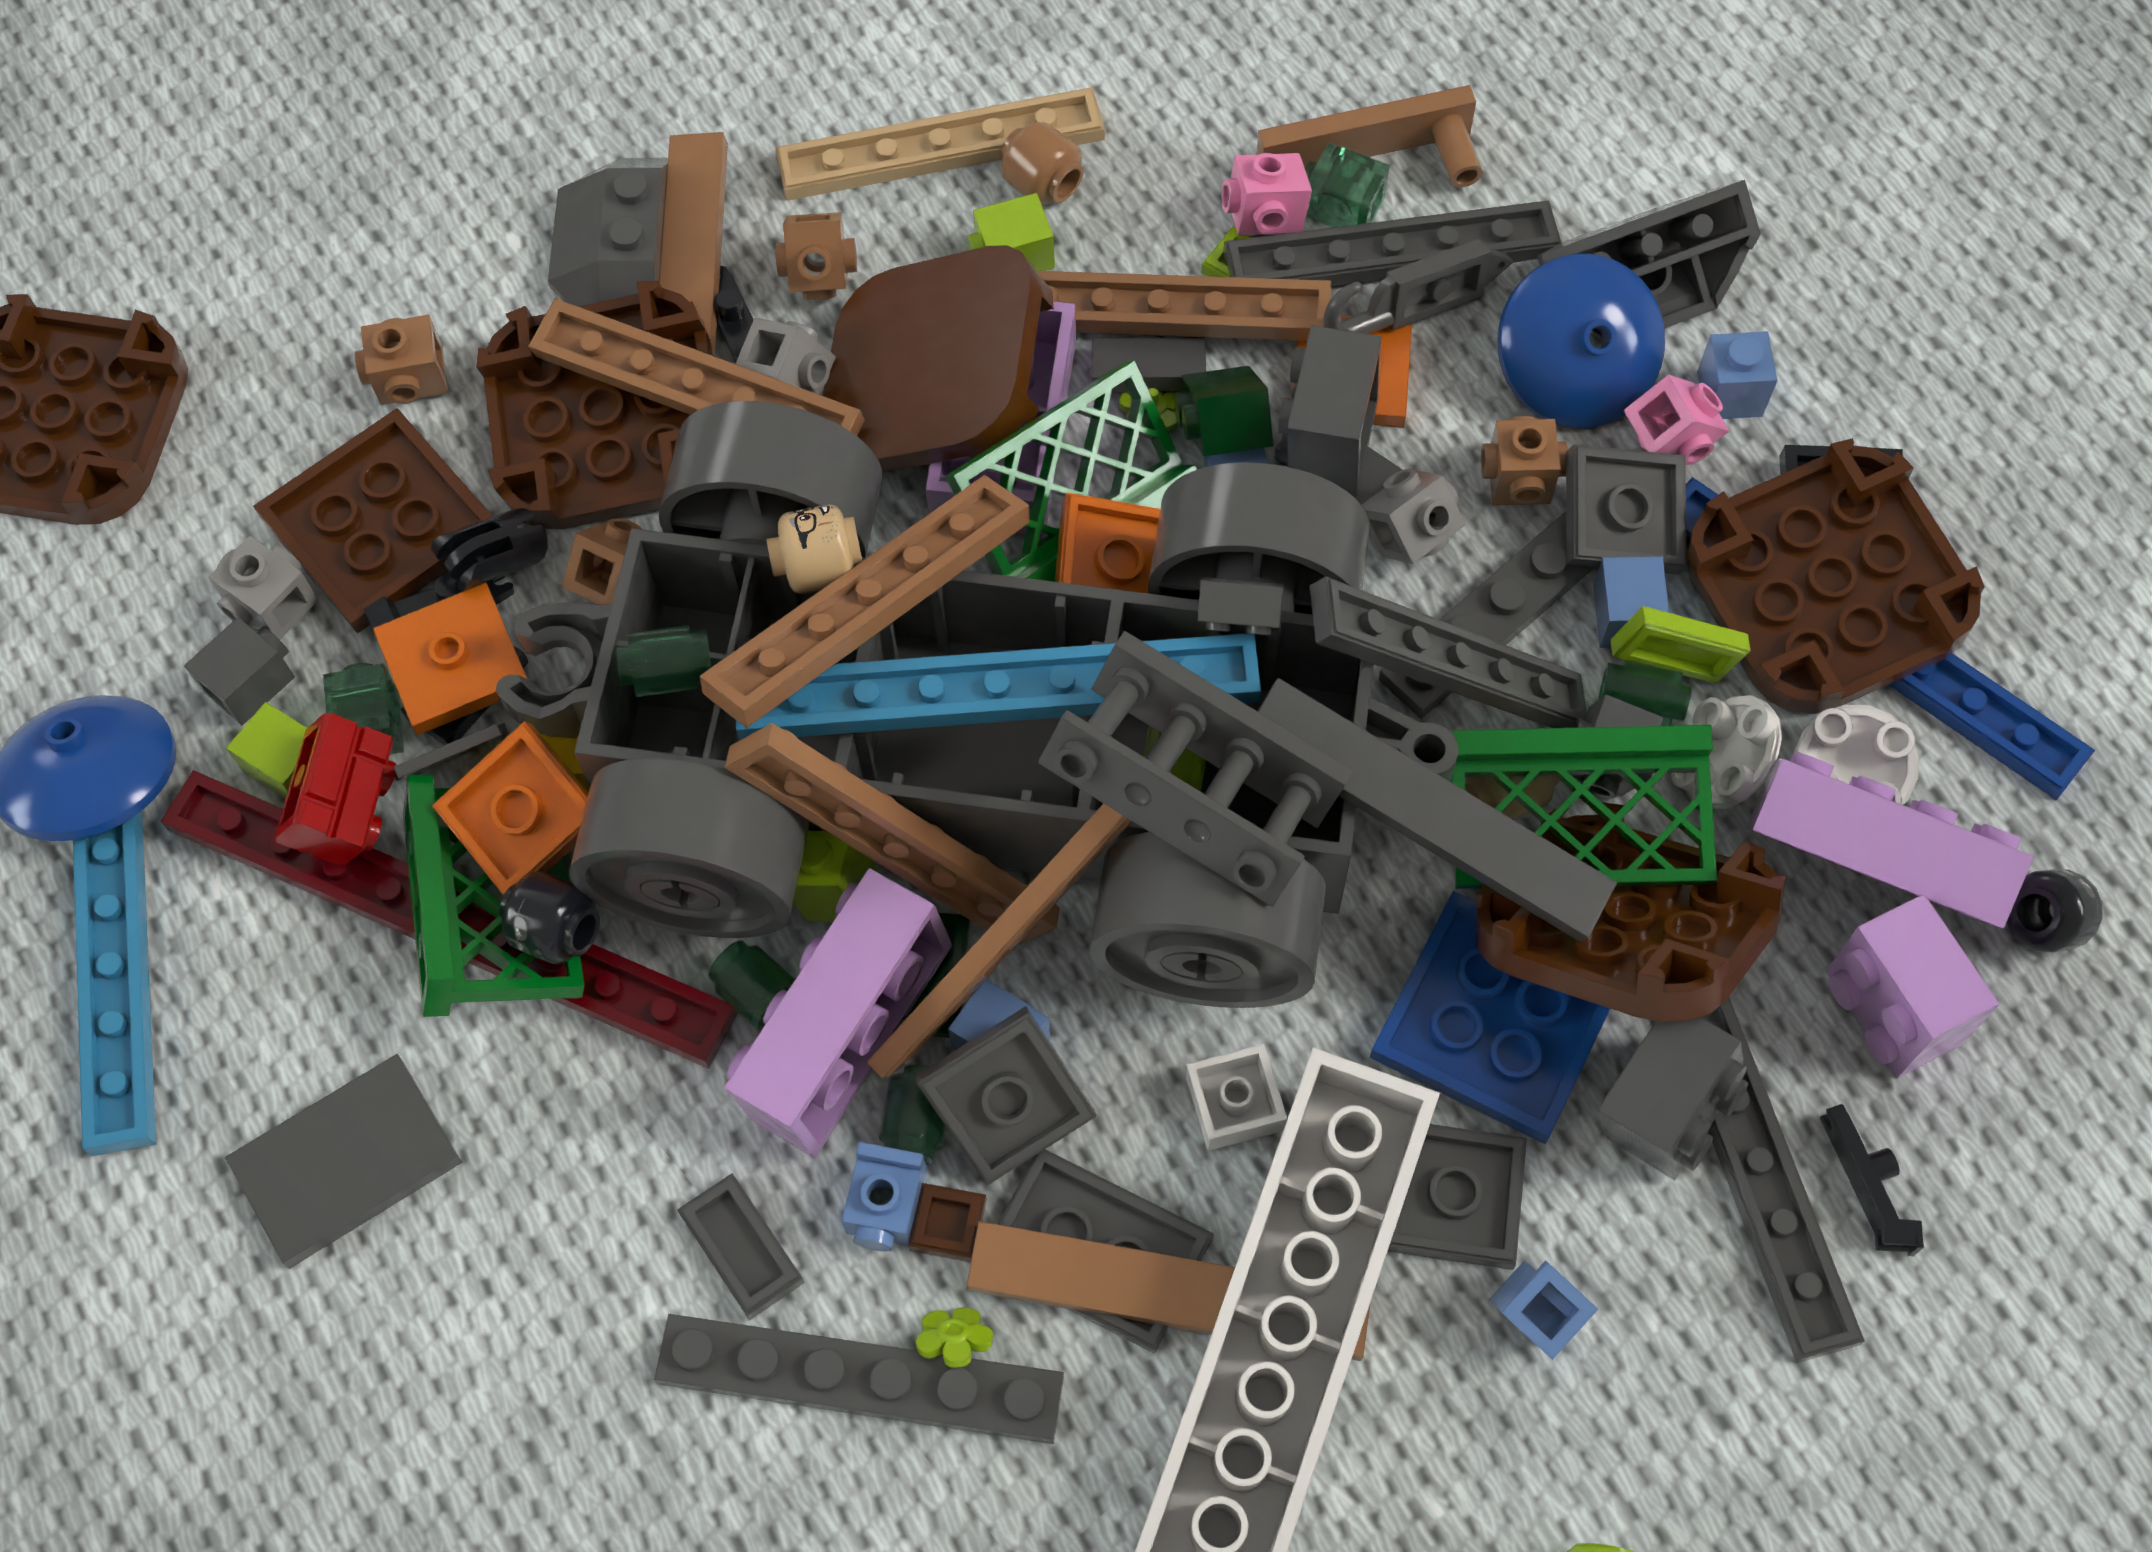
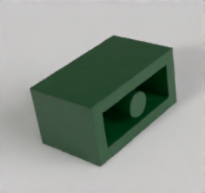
[1174,365,1274,456]

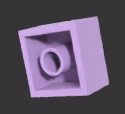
[1826,894,2000,1079]

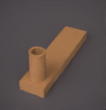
[1256,85,1483,188]

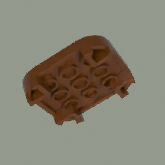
[822,245,1054,485]
[476,281,713,529]
[0,294,188,525]
[1687,438,1985,714]
[1476,801,1786,1022]

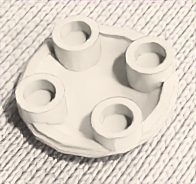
[1671,695,1782,810]
[1794,705,1919,805]

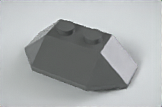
[548,158,668,307]
[1537,180,1761,341]

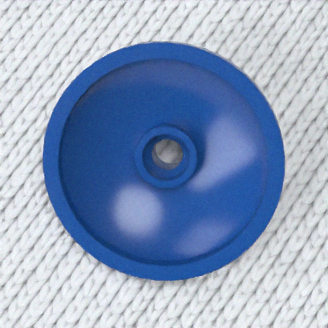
[1497,254,1665,429]
[0,695,176,841]

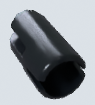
[431,508,548,592]

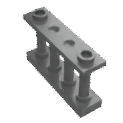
[1038,631,1354,907]

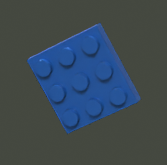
[1369,891,1610,1145]

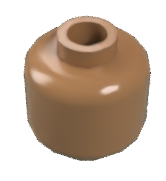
[1001,122,1084,205]

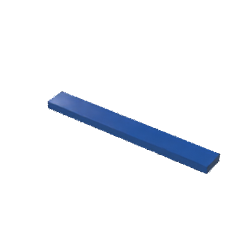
[1686,477,2095,800]

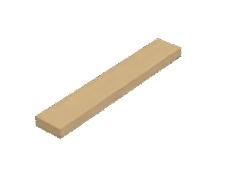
[775,87,1105,201]

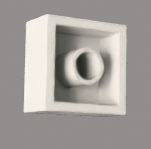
[1185,1044,1288,1151]

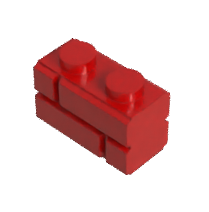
[274,713,397,865]

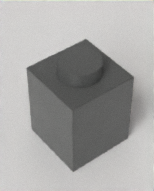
[184,617,295,726]

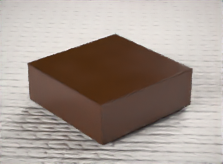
[908,1183,987,1262]

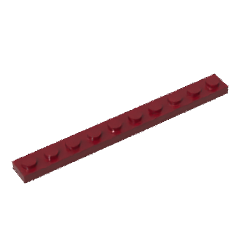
[160,770,738,1069]

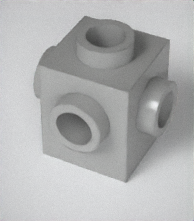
[736,318,836,395]
[1361,468,1466,564]
[208,535,318,640]

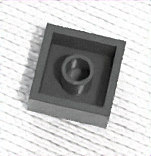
[1197,577,1284,635]

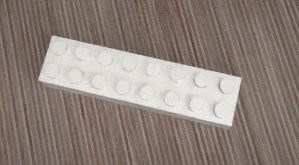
[1135,1047,1440,1552]

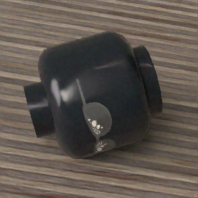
[2006,869,2103,953]
[499,871,600,965]

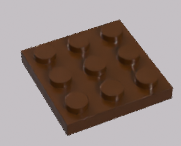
[253,408,493,634]

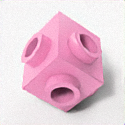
[1221,153,1312,236]
[1623,374,1729,465]

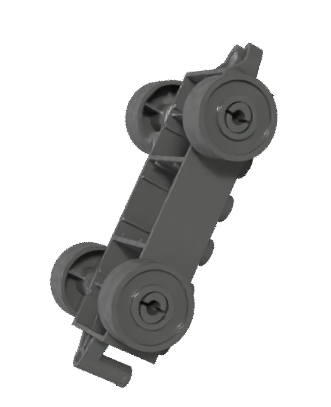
[496,401,1459,1008]

